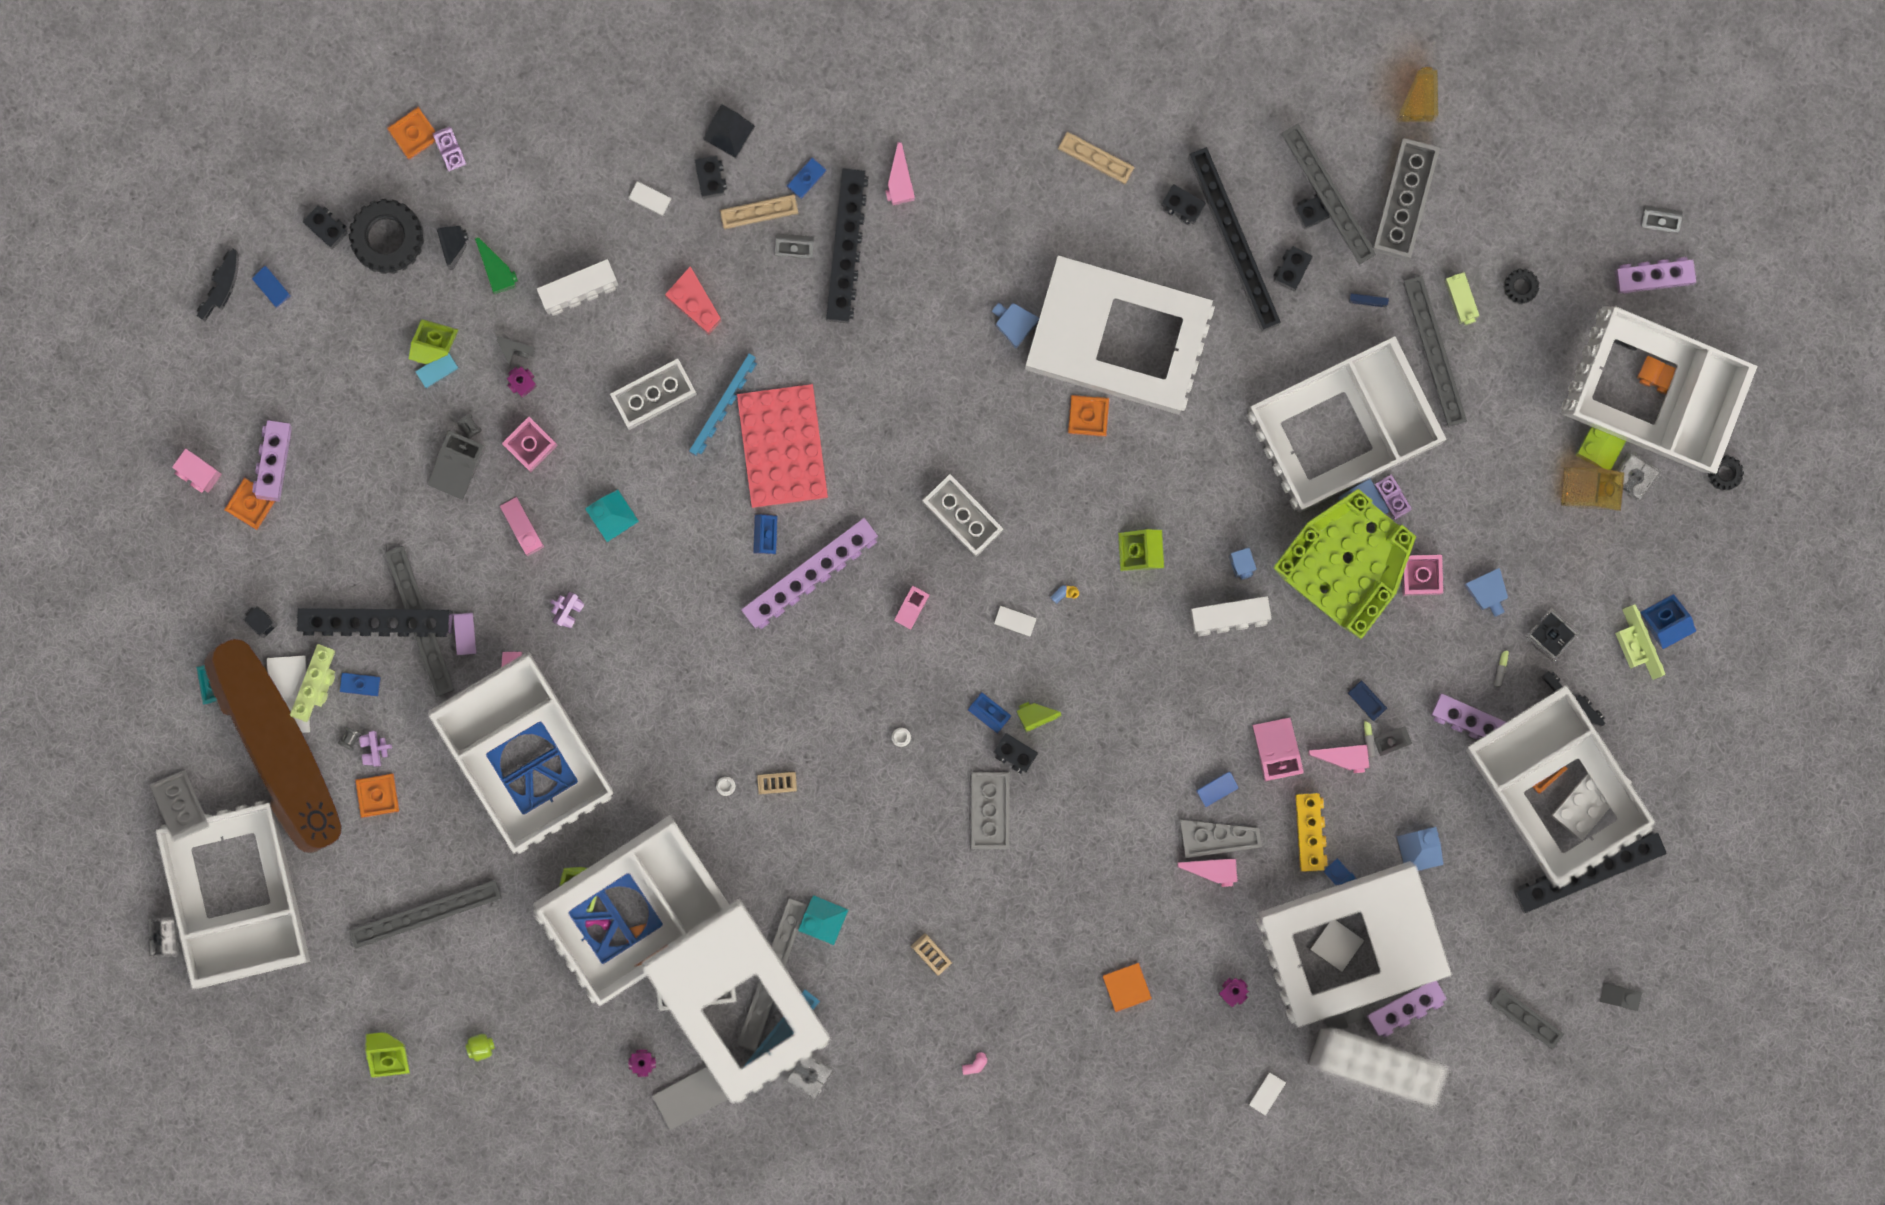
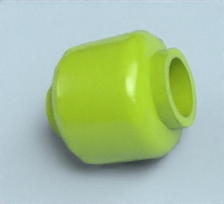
[465,1034,495,1061]

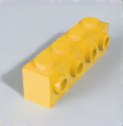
[1295,793,1328,872]

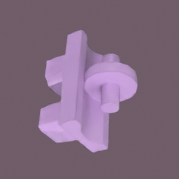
[550,592,584,628]
[359,731,392,767]

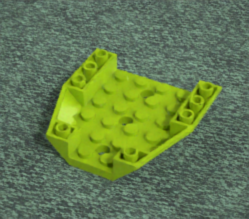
[1273,489,1416,639]

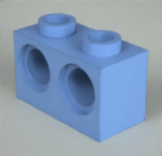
[1229,548,1256,580]

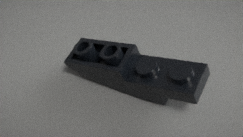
[196,248,239,322]
[1541,671,1606,727]

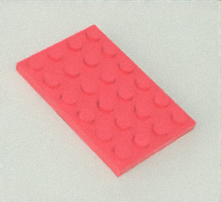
[737,384,828,508]

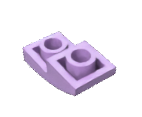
[432,126,466,171]
[1375,475,1412,519]
[453,613,476,655]

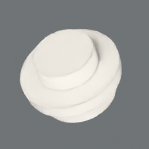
[892,728,911,747]
[716,777,736,796]

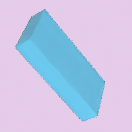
[416,353,458,388]

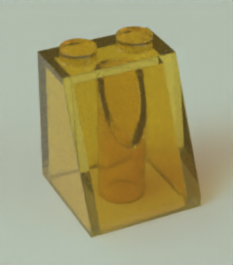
[1397,67,1438,122]
[1561,467,1624,511]

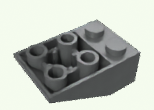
[428,431,486,500]

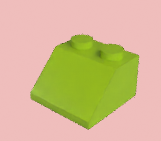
[1576,426,1626,473]
[1118,529,1164,571]

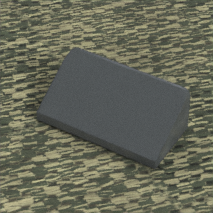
[1642,205,1683,233]
[775,233,814,259]

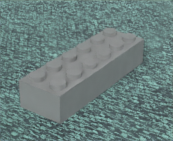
[1373,138,1440,261]

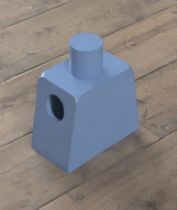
[992,303,1039,348]
[1465,568,1508,617]

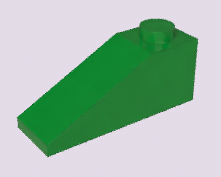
[475,237,518,295]

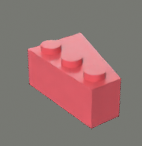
[665,266,721,335]

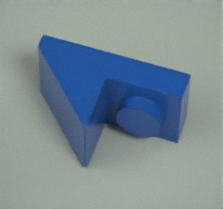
[1323,858,1357,886]

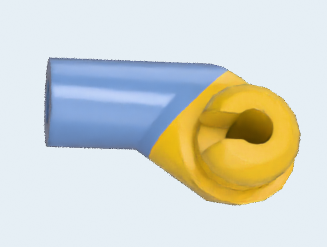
[1050,585,1079,604]

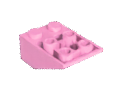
[1252,718,1304,782]

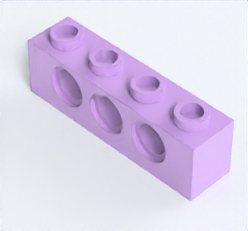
[1615,257,1696,294]
[253,420,292,502]
[1431,694,1507,740]
[1367,980,1446,1038]

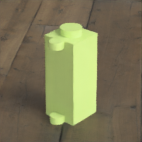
[1445,272,1479,325]

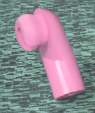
[962,1052,987,1075]

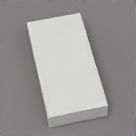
[629,182,671,216]
[994,606,1037,637]
[1249,1072,1286,1115]

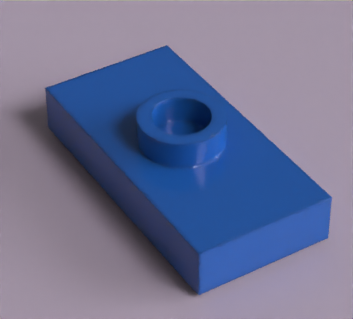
[787,158,827,199]
[340,673,381,697]

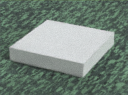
[1310,920,1364,972]

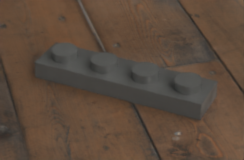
[1490,988,1564,1050]

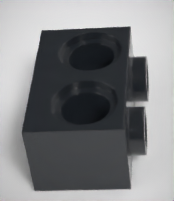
[695,155,728,199]
[1161,184,1206,225]
[1294,194,1330,230]
[302,205,348,250]
[1273,246,1313,292]
[243,606,278,638]
[994,733,1038,774]

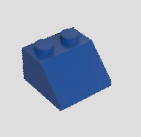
[1640,594,1696,649]

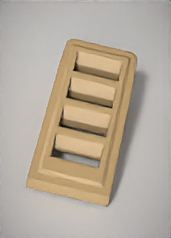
[757,772,797,794]
[911,933,952,976]

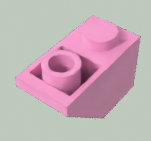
[894,586,929,630]

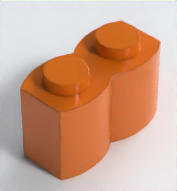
[1637,356,1676,395]

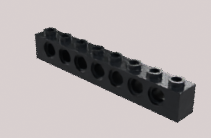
[826,168,869,324]
[297,608,453,637]
[1515,831,1667,914]

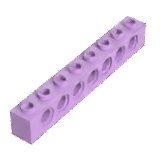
[742,518,878,629]

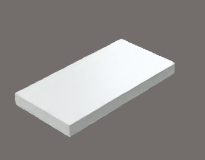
[267,656,311,733]

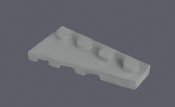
[1180,820,1262,858]

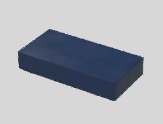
[1349,293,1389,308]
[1347,680,1387,721]

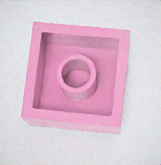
[502,417,558,472]
[172,449,222,493]
[1402,555,1443,596]

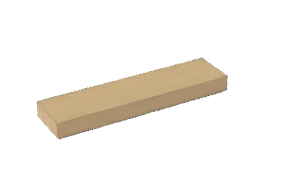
[1058,132,1134,184]
[720,194,799,229]

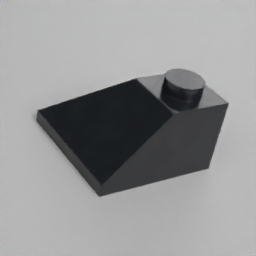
[703,104,755,158]
[437,225,469,270]

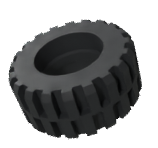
[349,199,424,274]

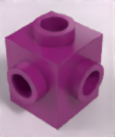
[507,366,537,398]
[1218,978,1249,1008]
[628,1049,656,1077]

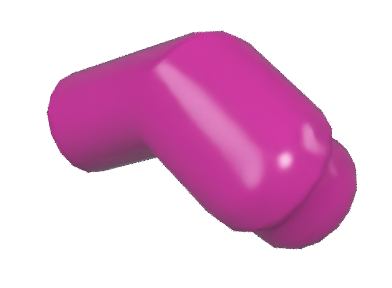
[585,919,611,930]

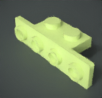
[1615,604,1665,680]
[290,644,335,722]

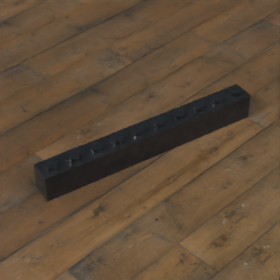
[1188,147,1281,332]

